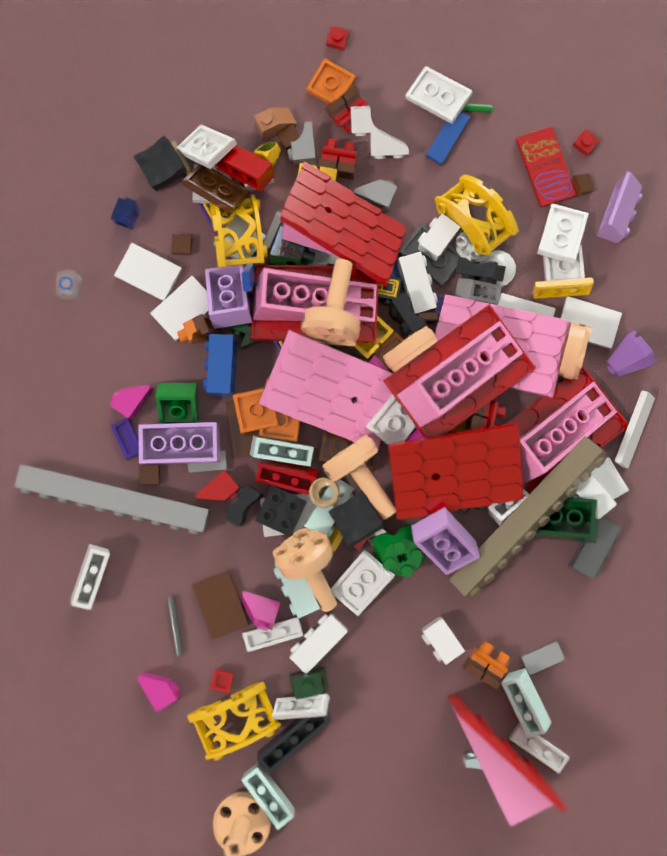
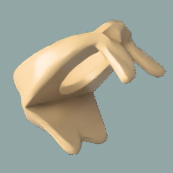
[309,477,344,508]

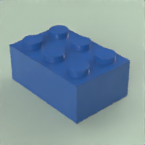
[204,334,238,398]

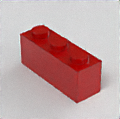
[215,145,274,192]
[255,458,318,495]

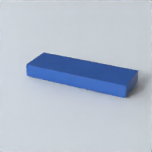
[426,112,470,166]
[241,263,257,292]

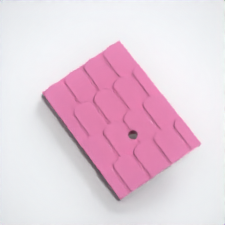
[435,294,571,398]
[259,330,393,449]

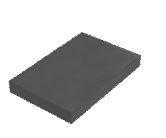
[398,223,461,287]

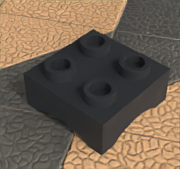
[133,136,187,191]
[456,257,506,284]
[389,292,426,337]
[225,485,264,527]
[255,485,307,537]
[328,491,384,548]

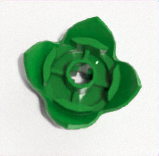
[372,525,426,577]

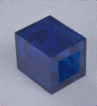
[111,197,140,230]

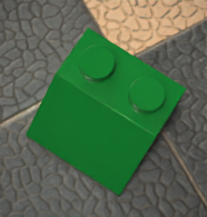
[155,383,199,424]

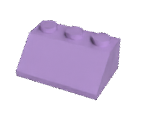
[597,171,642,244]

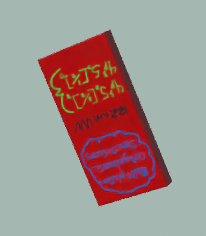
[516,126,577,208]

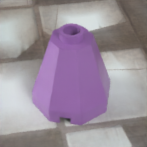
[606,330,658,377]

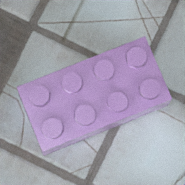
[139,422,220,465]

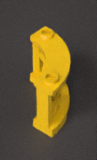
[435,174,519,256]
[210,194,267,267]
[187,681,282,761]

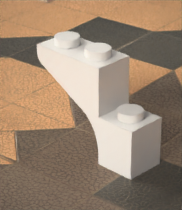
[351,106,409,159]

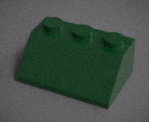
[535,497,598,543]

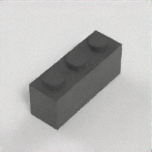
[568,517,621,579]

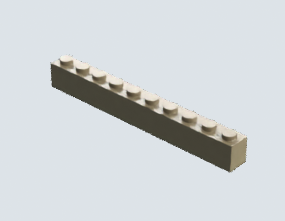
[449,436,607,599]

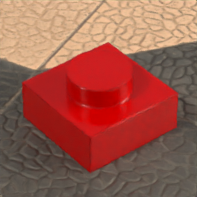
[326,26,349,51]
[572,128,600,157]
[210,668,234,694]

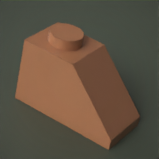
[254,107,297,141]

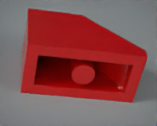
[195,470,241,501]

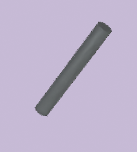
[167,596,184,656]

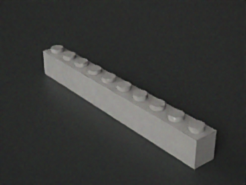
[14,464,211,535]

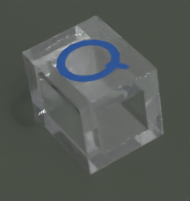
[56,269,82,299]

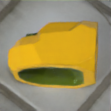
[253,142,281,166]

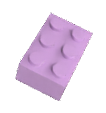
[205,264,252,329]
[412,507,480,575]

